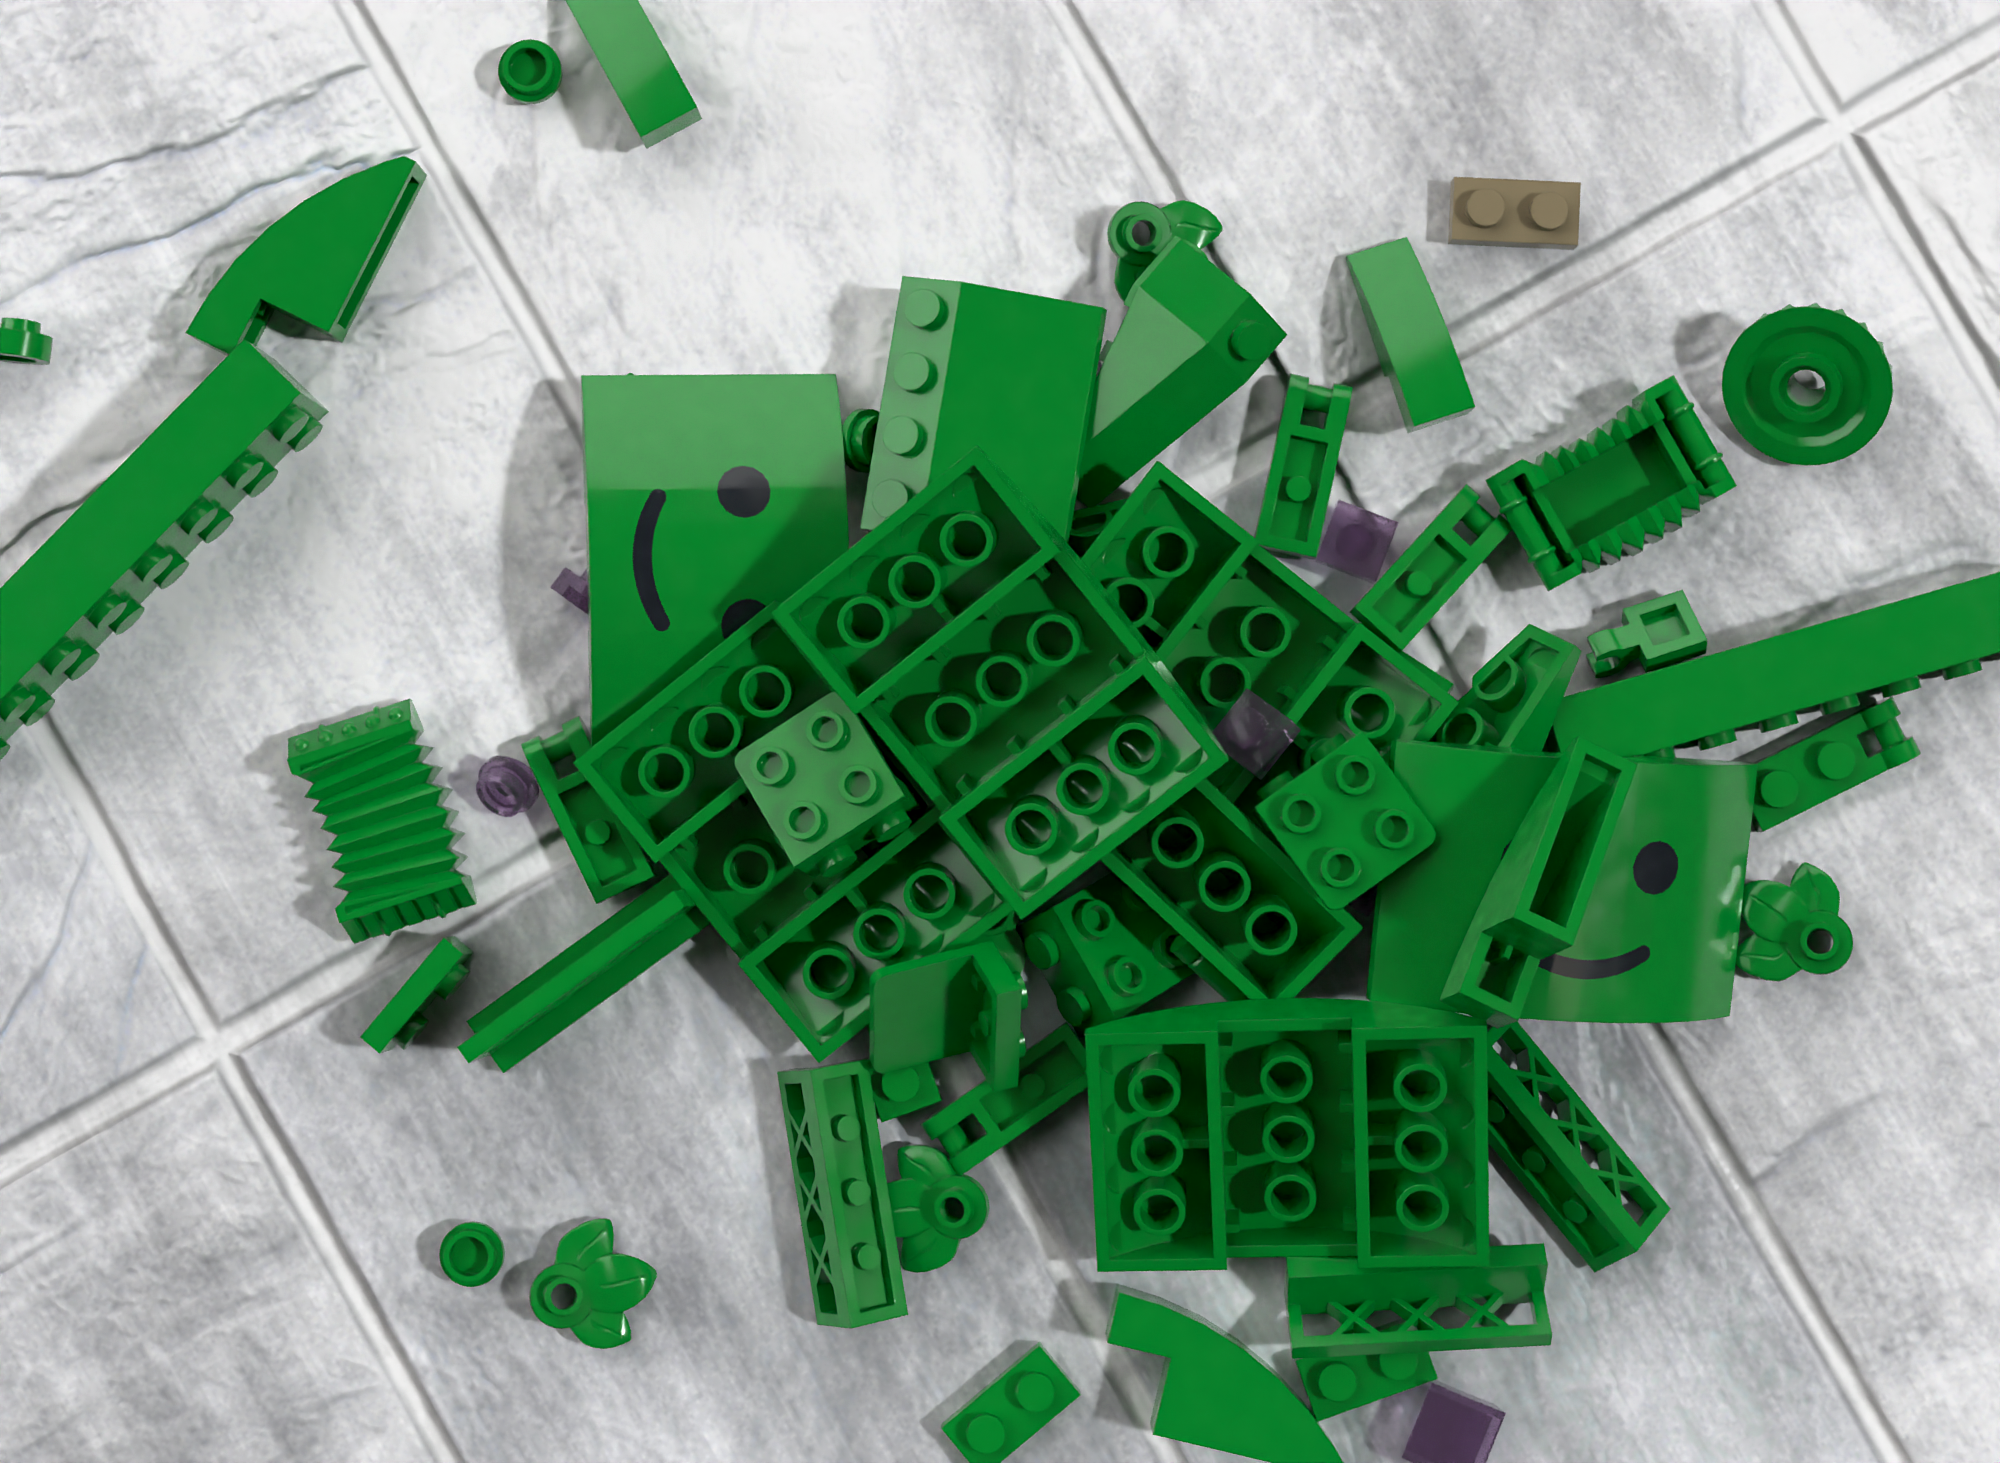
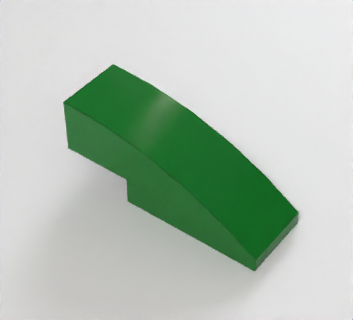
[565,0,702,149]
[1345,237,1475,433]

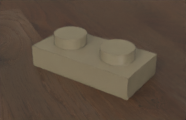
[1448,177,1581,250]

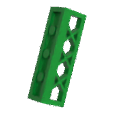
[1487,1021,1671,1273]
[777,1059,908,1329]
[1284,1243,1552,1359]

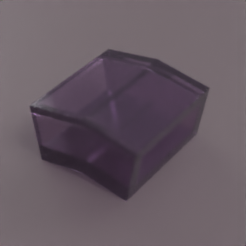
[1402,1380,1506,1463]

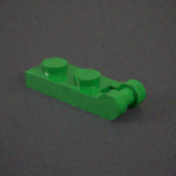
[1254,373,1353,560]
[1350,484,1512,653]
[1752,696,1921,832]
[521,716,657,904]
[920,1022,1088,1175]

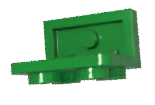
[735,692,923,878]
[1253,731,1436,910]
[1016,872,1195,1038]
[869,940,1028,1093]

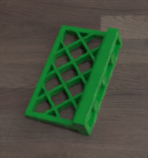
[457,874,711,1073]

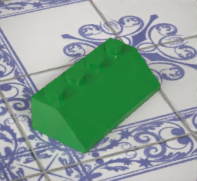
[1100,778,1364,1000]

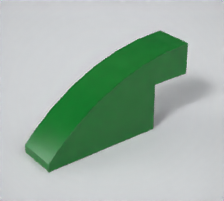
[185,156,427,356]
[1439,736,1638,1029]
[1105,1284,1343,1463]

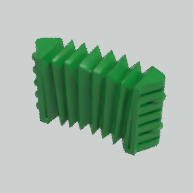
[1485,375,1737,591]
[287,699,477,944]

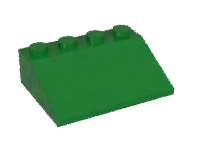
[860,276,1107,544]

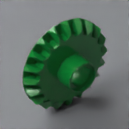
[1722,302,1894,466]

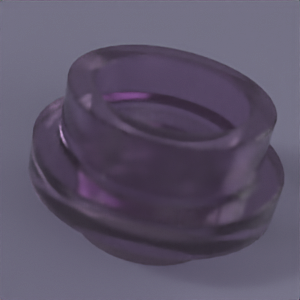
[476,756,539,817]

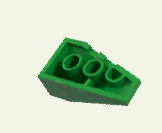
[1076,236,1287,508]
[1429,624,1582,752]

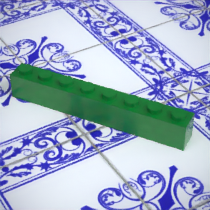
[1546,572,2000,757]

